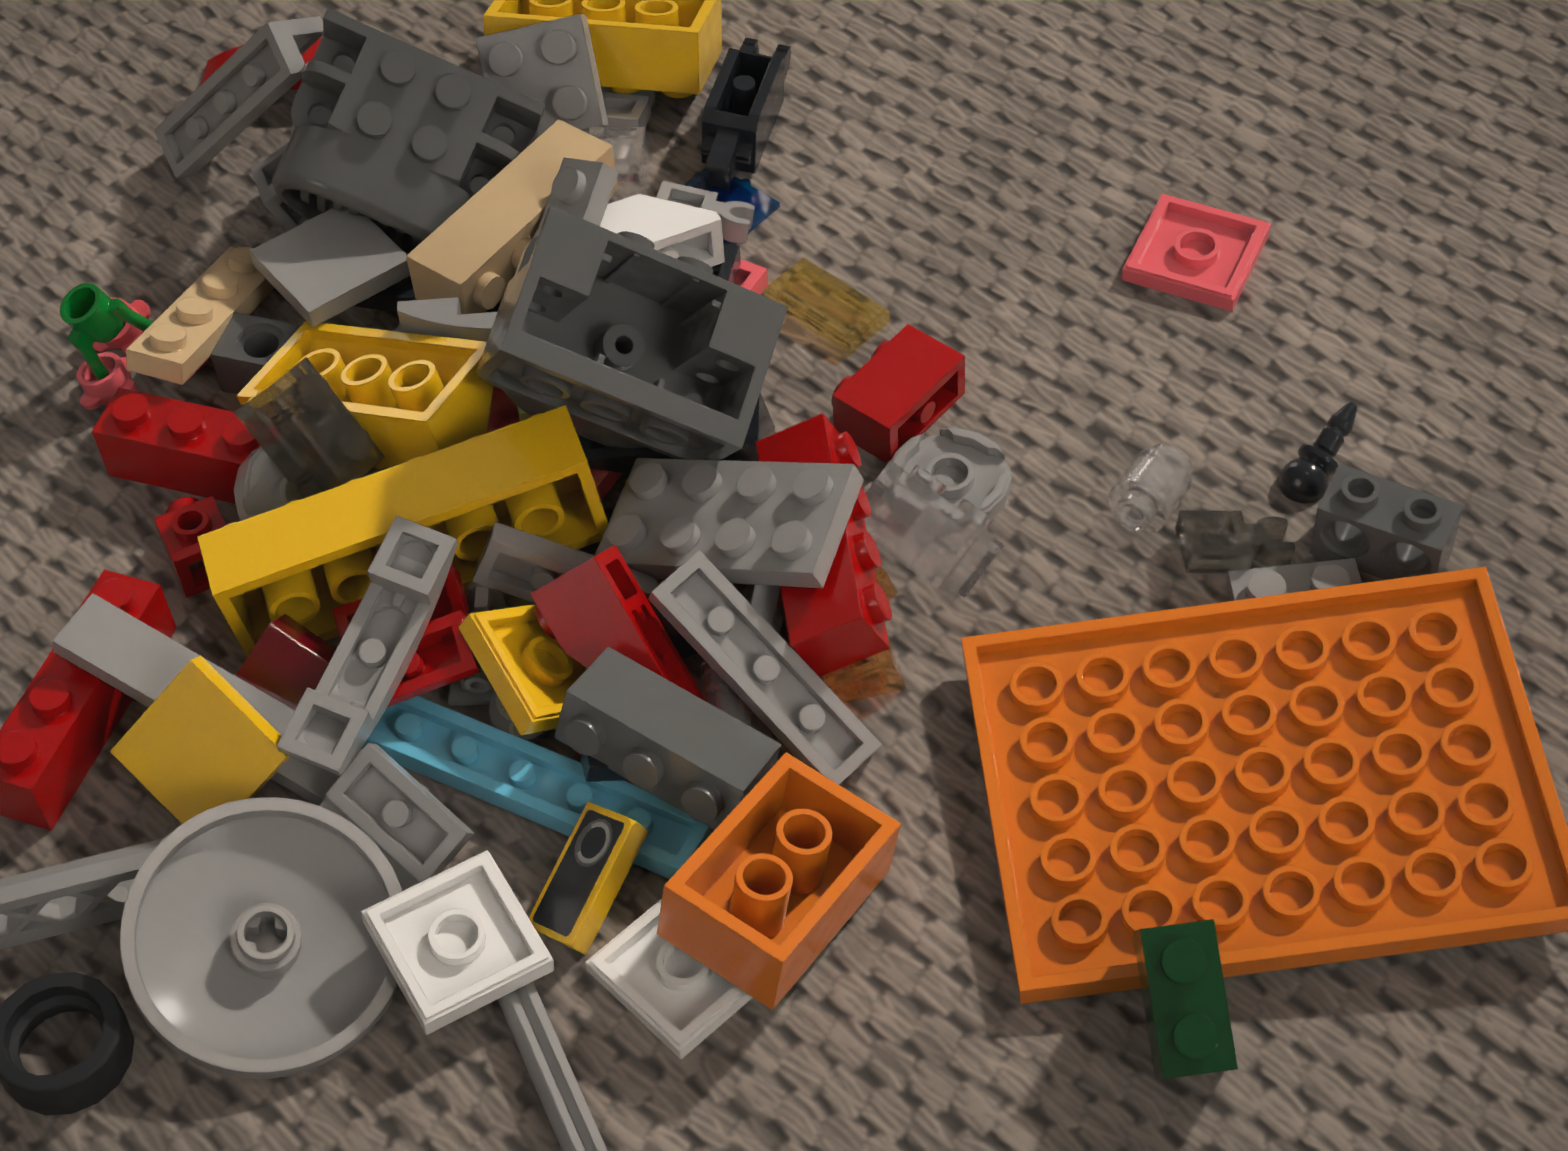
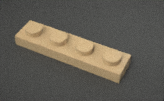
[126,247,275,385]

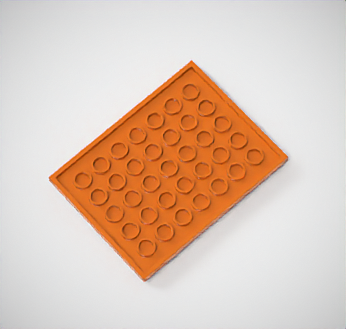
[961,566,1568,1004]

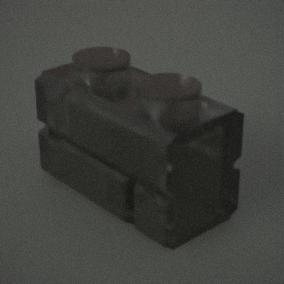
[234,357,385,499]

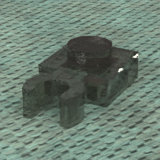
[1175,510,1295,573]

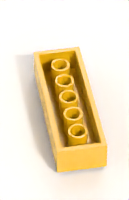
[197,405,608,657]

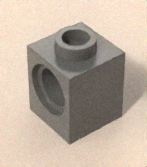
[210,313,300,394]

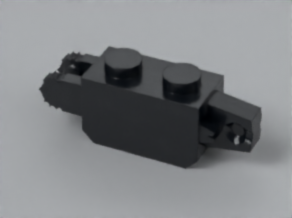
[701,38,792,190]

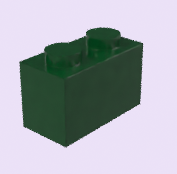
[1132,919,1238,1079]

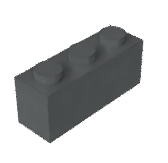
[554,647,782,830]

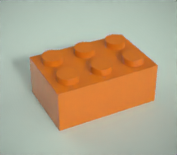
[657,752,901,1010]

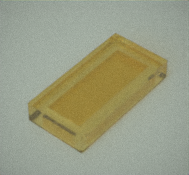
[764,257,890,355]

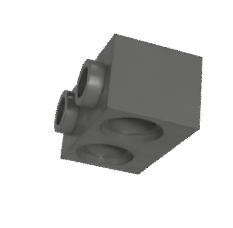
[1310,464,1463,580]

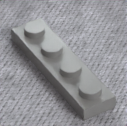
[648,550,882,785]

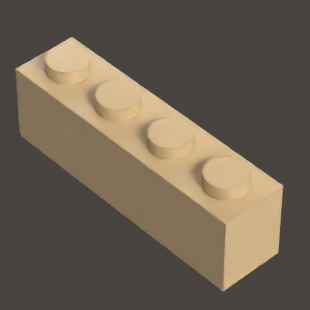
[406,119,618,314]

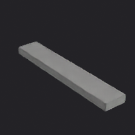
[52,593,429,806]

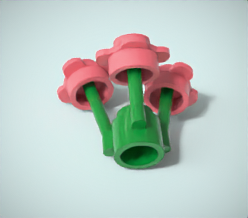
[60,283,209,410]

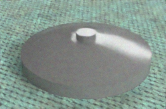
[120,797,402,1079]

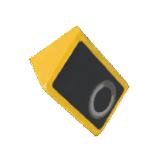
[529,802,649,955]

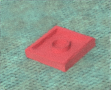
[1122,194,1271,312]

